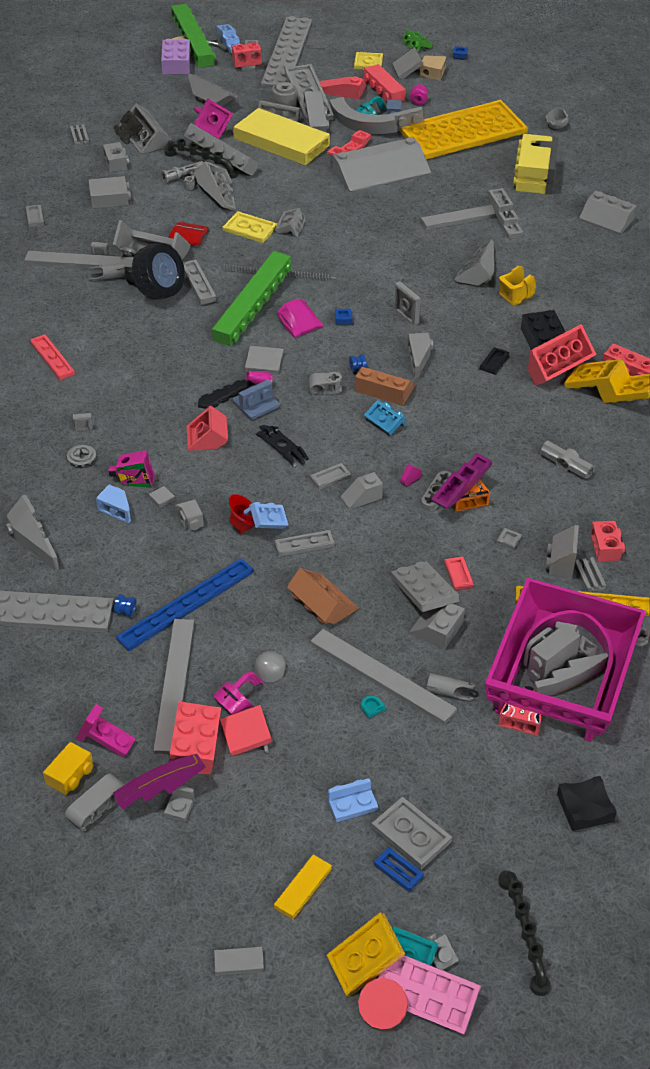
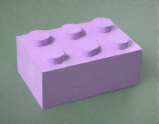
[161,38,190,74]

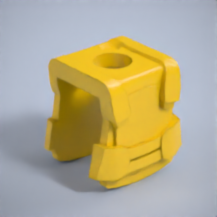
[499,266,536,305]

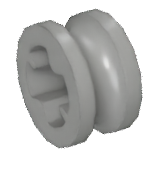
[635,627,650,646]

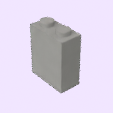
[89,176,131,208]

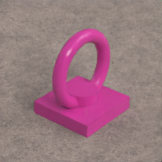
[194,98,233,139]

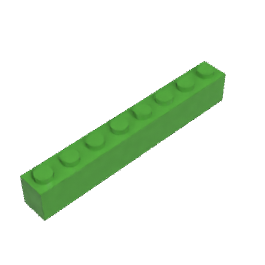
[171,4,216,68]
[212,251,292,346]

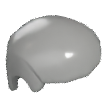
[546,109,569,129]
[254,651,286,682]

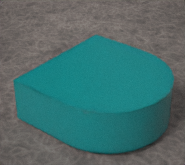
[361,696,386,719]

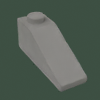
[408,333,433,379]

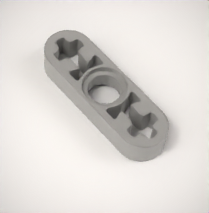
[421,471,452,511]

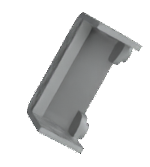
[113,220,190,260]

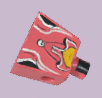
[498,686,541,736]

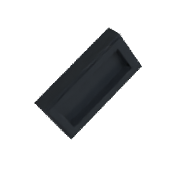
[479,347,509,375]

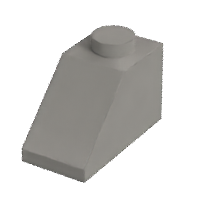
[341,472,383,510]

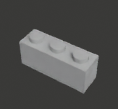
[303,91,329,132]

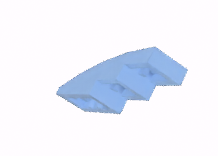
[216,24,240,53]

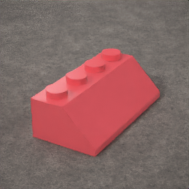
[528,324,596,386]

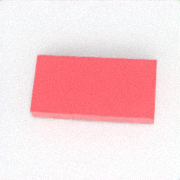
[444,556,474,591]

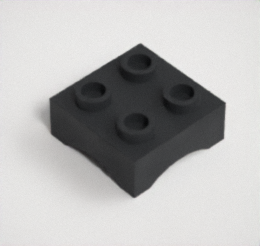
[557,776,617,831]

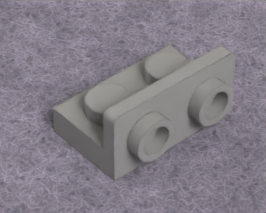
[275,208,306,237]

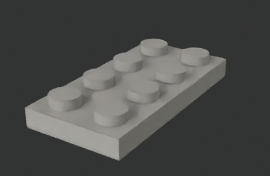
[391,561,459,612]

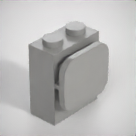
[524,624,581,682]

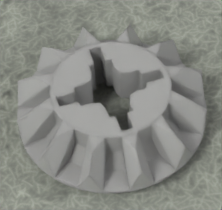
[67,445,96,467]

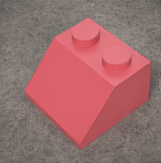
[187,406,228,451]

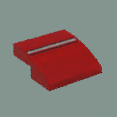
[168,222,209,246]

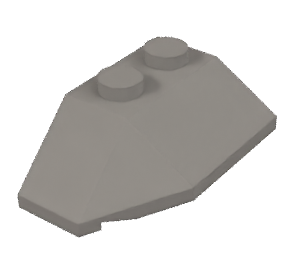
[188,73,238,106]

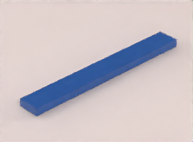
[116,558,254,652]

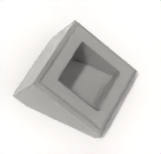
[576,636,598,658]

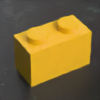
[43,742,93,795]

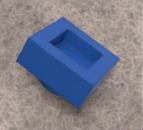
[453,46,468,59]
[334,308,352,325]

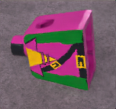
[109,450,155,488]

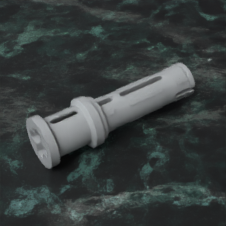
[161,161,204,184]

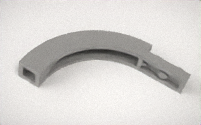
[330,97,424,134]

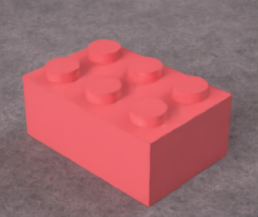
[169,701,221,774]

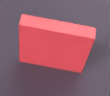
[220,705,273,756]

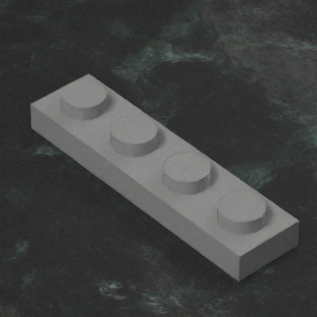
[183,260,216,305]

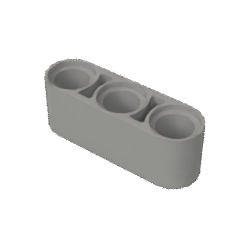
[65,773,125,831]

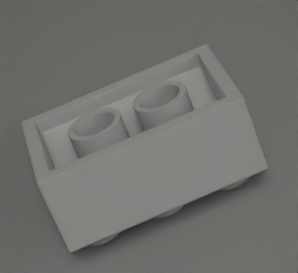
[579,191,637,235]

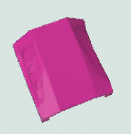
[277,298,323,339]

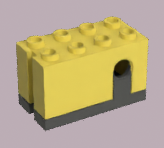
[513,134,559,194]

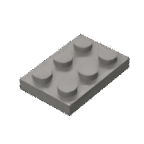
[371,797,452,870]

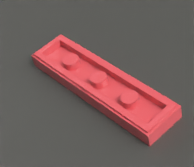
[30,334,75,380]

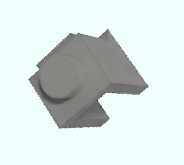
[175,500,204,531]

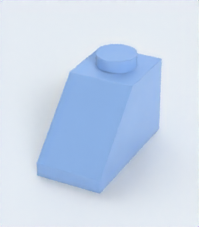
[96,484,131,523]

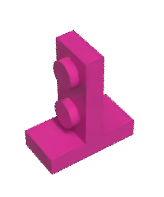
[76,704,136,757]

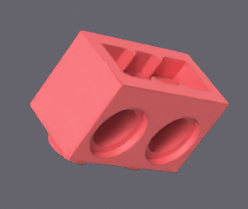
[232,42,262,68]
[590,521,625,562]

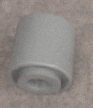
[272,82,297,107]

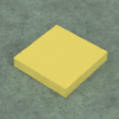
[354,52,383,70]

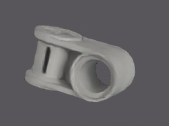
[309,372,342,395]

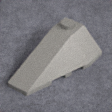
[5,495,59,570]

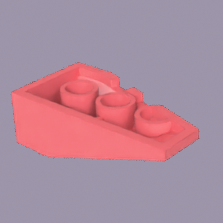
[319,76,367,99]

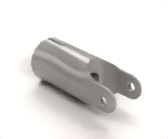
[88,263,126,281]
[426,673,476,701]

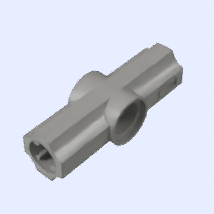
[540,440,595,479]

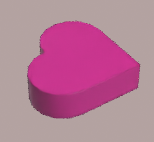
[400,464,422,487]

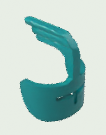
[355,96,387,115]

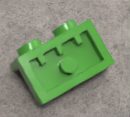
[402,30,433,53]

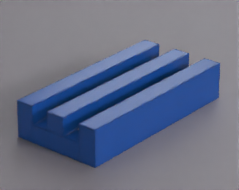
[374,847,424,892]

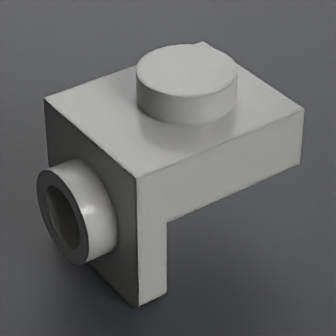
[425,933,459,970]

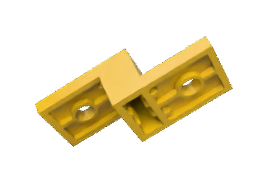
[564,359,650,403]

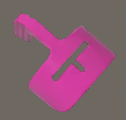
[213,672,263,715]

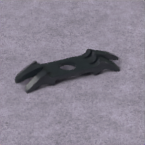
[255,425,309,468]

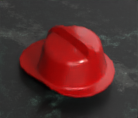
[228,494,255,534]

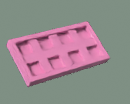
[378,955,481,1034]

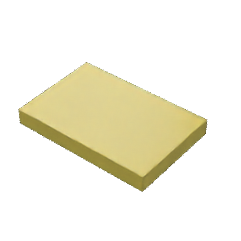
[222,211,277,243]

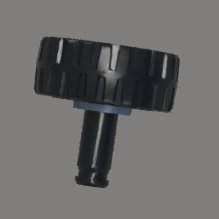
[126,243,185,300]

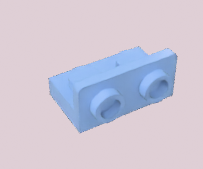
[244,502,289,529]
[328,778,378,822]

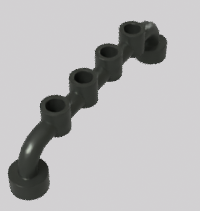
[164,139,237,179]
[498,871,550,996]

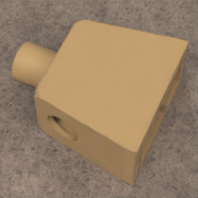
[416,56,446,81]

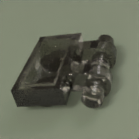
[114,110,144,144]

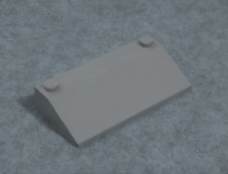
[332,137,431,192]

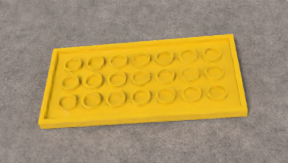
[399,100,528,159]

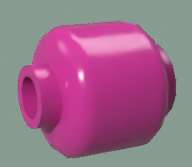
[410,84,429,105]

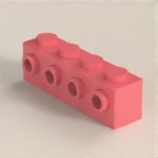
[602,343,650,376]

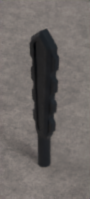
[198,379,254,409]

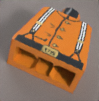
[453,480,490,512]

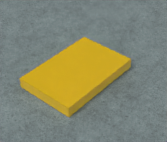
[327,912,405,997]

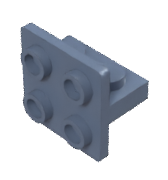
[232,379,280,420]

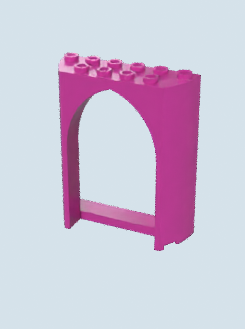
[485,577,646,742]

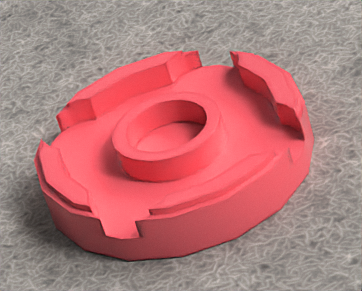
[358,978,408,1029]

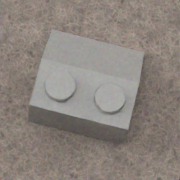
[545,525,579,579]
[409,603,465,650]

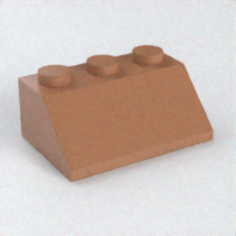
[355,367,416,406]
[287,568,359,624]

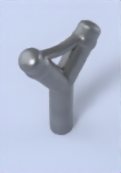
[208,36,228,52]

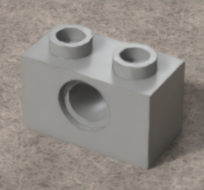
[103,142,129,172]

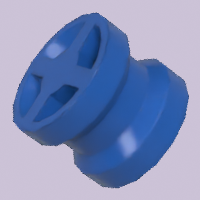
[349,354,367,373]
[114,594,137,617]

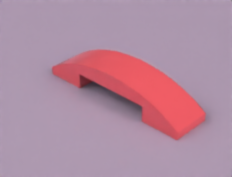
[327,130,371,156]

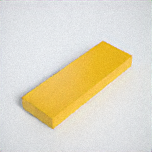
[274,854,332,920]

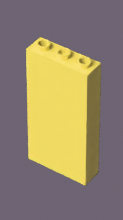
[233,108,330,165]

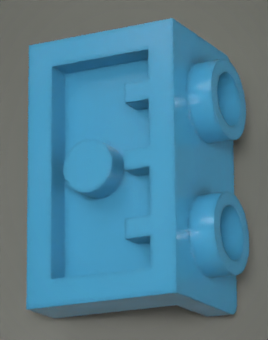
[364,399,407,436]

